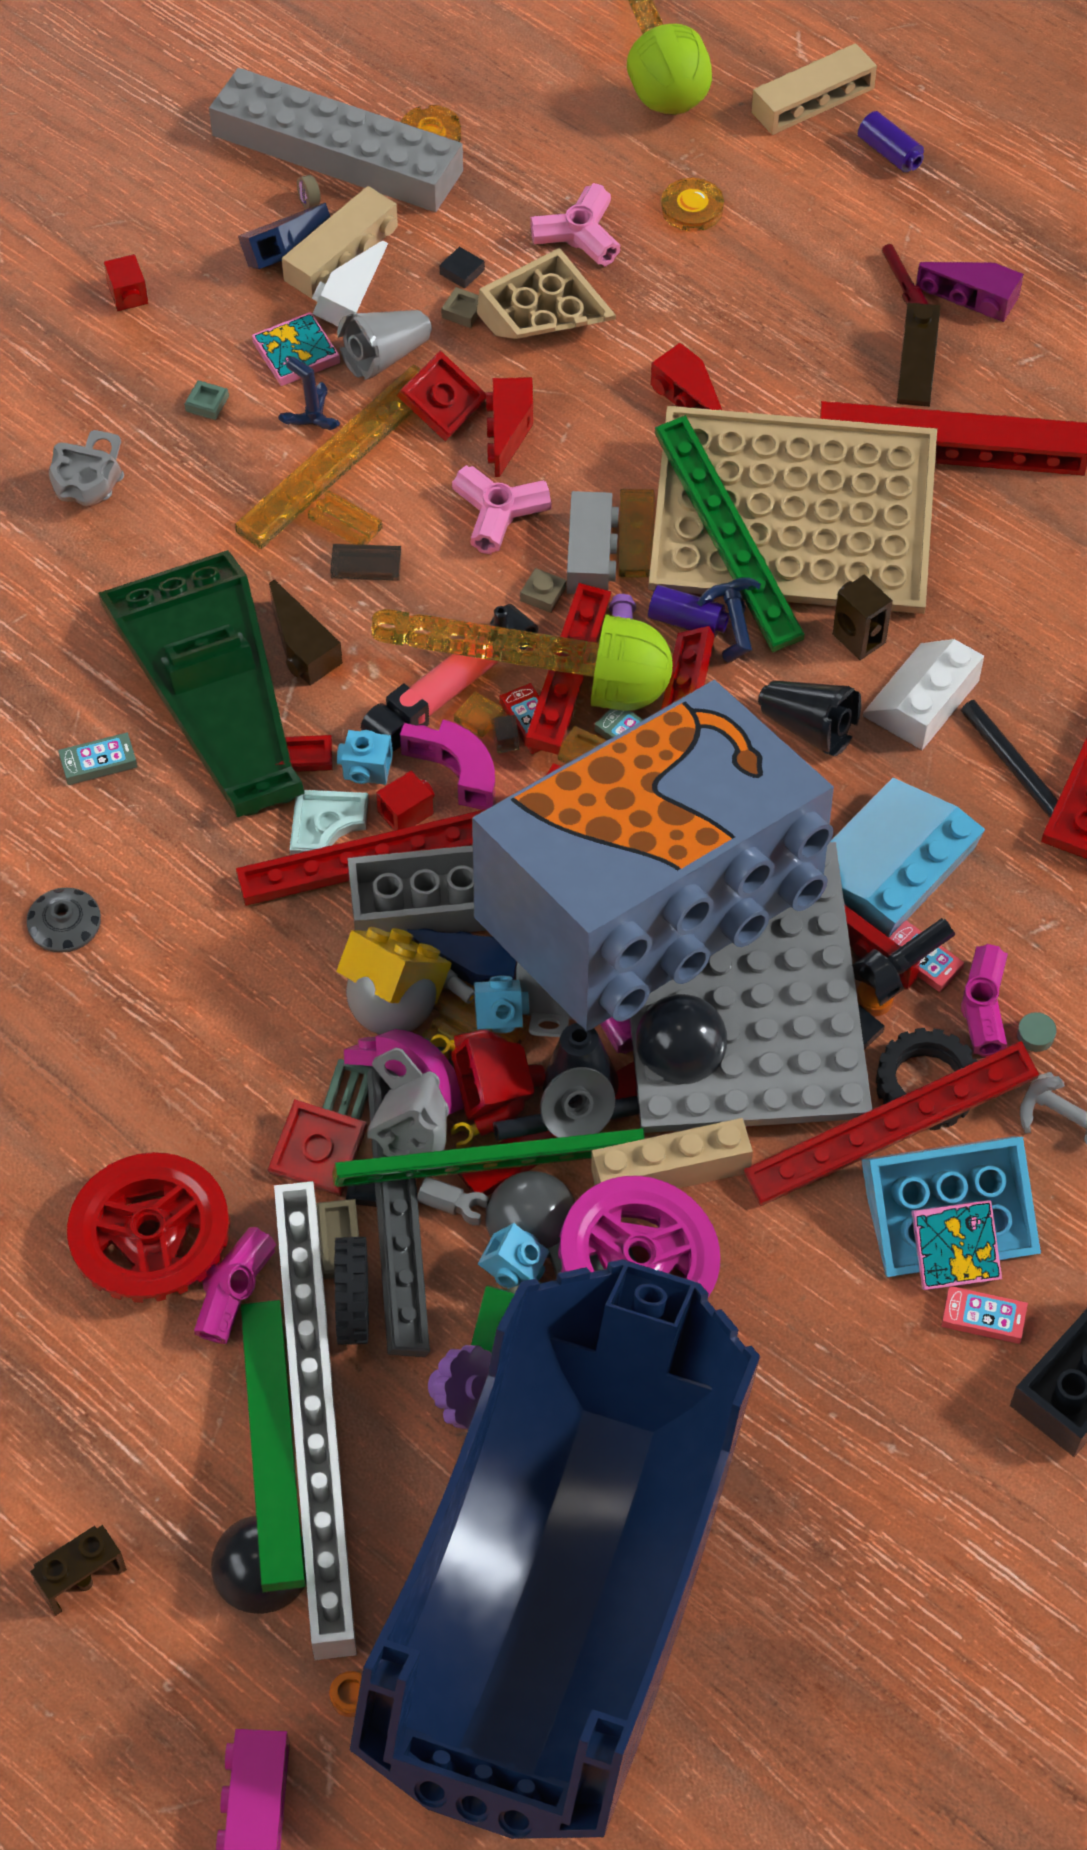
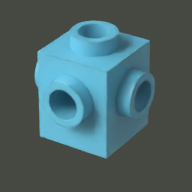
[337,730,393,785]
[474,976,529,1033]
[478,1223,550,1289]

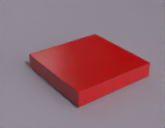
[396,350,486,442]
[267,1099,368,1197]

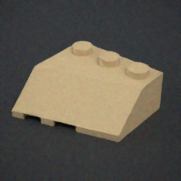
[477,248,616,339]

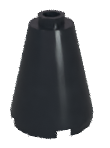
[758,680,862,756]
[543,1023,619,1104]

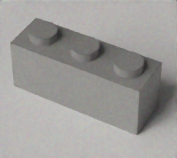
[567,491,619,594]

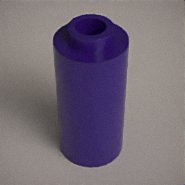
[857,111,924,173]
[648,585,729,638]

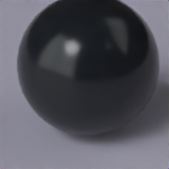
[635,994,727,1084]
[211,1515,306,1614]

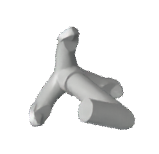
[1020,1072,1087,1144]

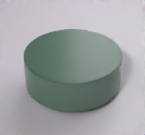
[1017,1012,1057,1052]

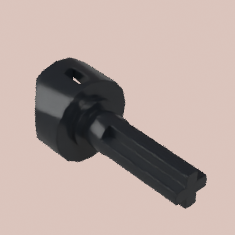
[851,918,955,1006]

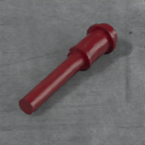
[882,244,931,305]

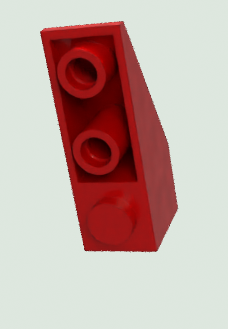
[650,343,722,410]
[486,377,533,477]

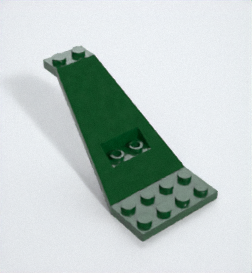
[98,550,305,817]

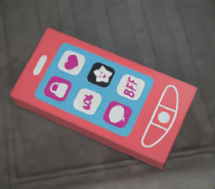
[889,920,964,993]
[941,1286,1028,1344]

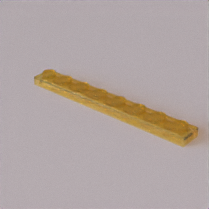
[235,364,421,549]

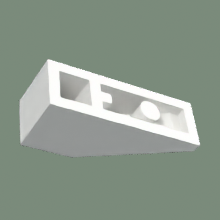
[312,241,388,326]

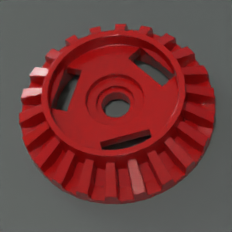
[67,1152,230,1303]

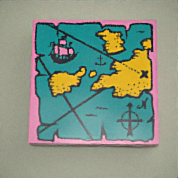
[252,312,340,386]
[911,1200,1002,1290]

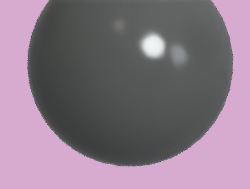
[485,1171,576,1258]

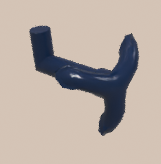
[278,357,340,430]
[697,577,761,663]

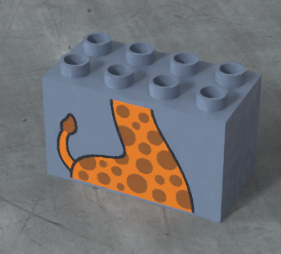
[472,679,834,1031]

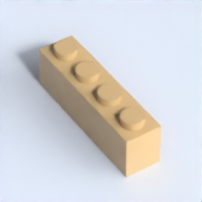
[751,43,877,135]
[282,186,398,298]
[591,1118,753,1188]

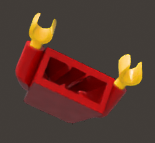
[430,1029,545,1149]

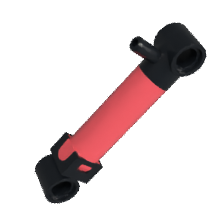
[360,604,538,752]

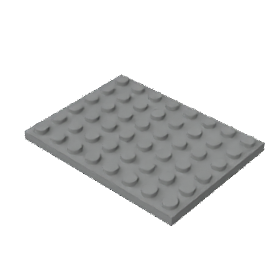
[630,842,872,1133]

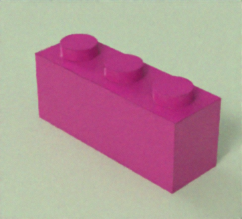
[216,1729,290,1850]

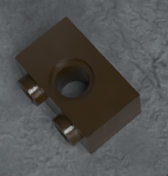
[832,574,893,660]

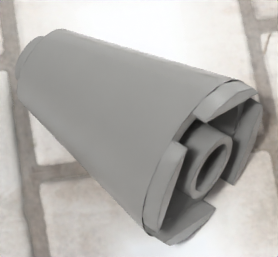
[337,310,432,380]

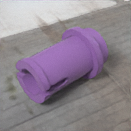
[609,594,636,619]

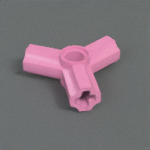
[531,183,620,267]
[452,465,551,555]

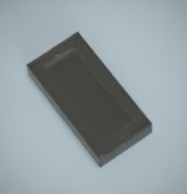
[330,544,402,581]

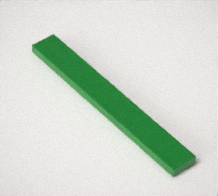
[655,415,805,653]
[332,1128,645,1187]
[241,1300,305,1592]

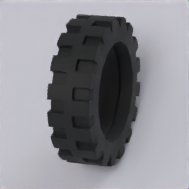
[876,1028,977,1130]
[334,1237,369,1345]

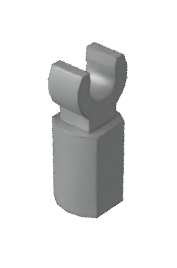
[417,1177,489,1225]

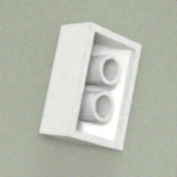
[863,639,984,750]

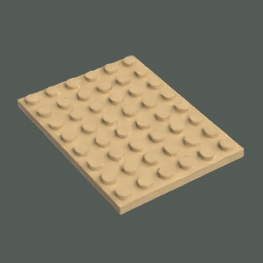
[648,406,937,614]

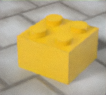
[336,927,452,1004]

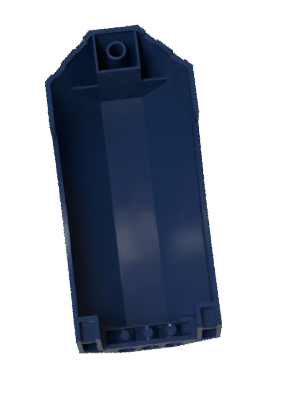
[350,1259,760,1839]

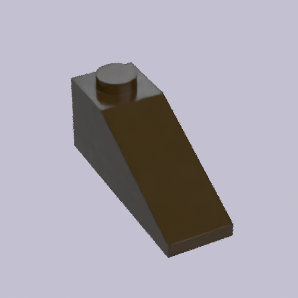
[897,302,940,407]
[269,579,343,686]

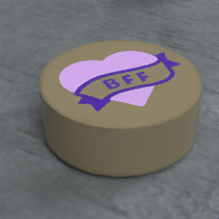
[297,175,321,209]

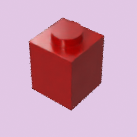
[104,254,149,312]
[376,770,435,831]

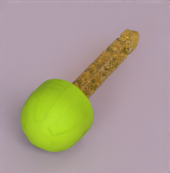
[627,0,712,115]
[371,609,673,711]

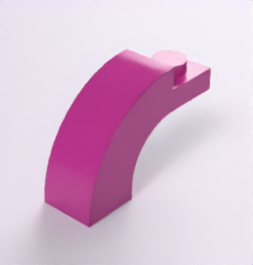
[400,720,496,810]
[344,1029,464,1115]

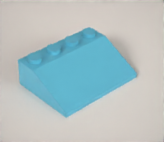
[830,778,985,937]
[861,1136,1041,1277]

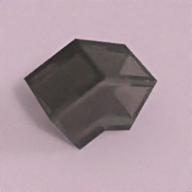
[491,714,519,753]

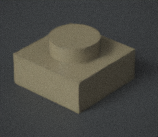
[520,568,566,613]

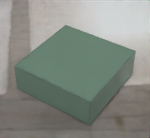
[184,380,229,420]

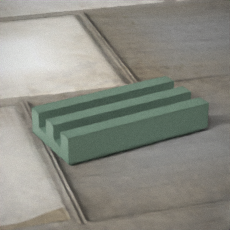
[323,1059,374,1120]

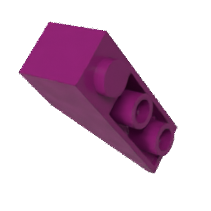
[916,262,1024,322]

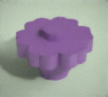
[428,1345,492,1429]

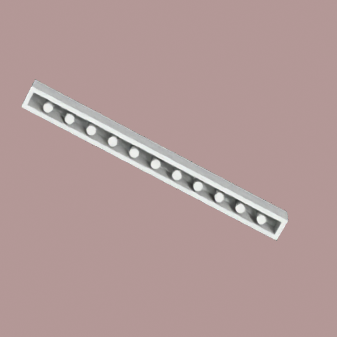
[274,1181,357,1660]

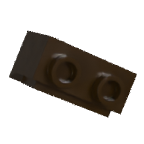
[30,1525,127,1616]

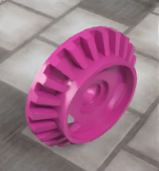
[558,1176,720,1297]

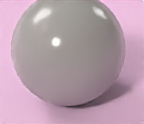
[346,977,437,1035]

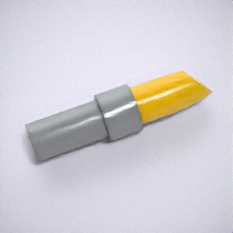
[443,969,475,1004]

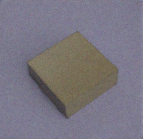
[441,287,479,328]

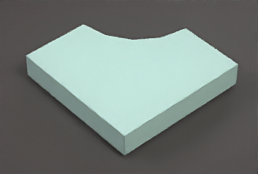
[290,790,369,855]

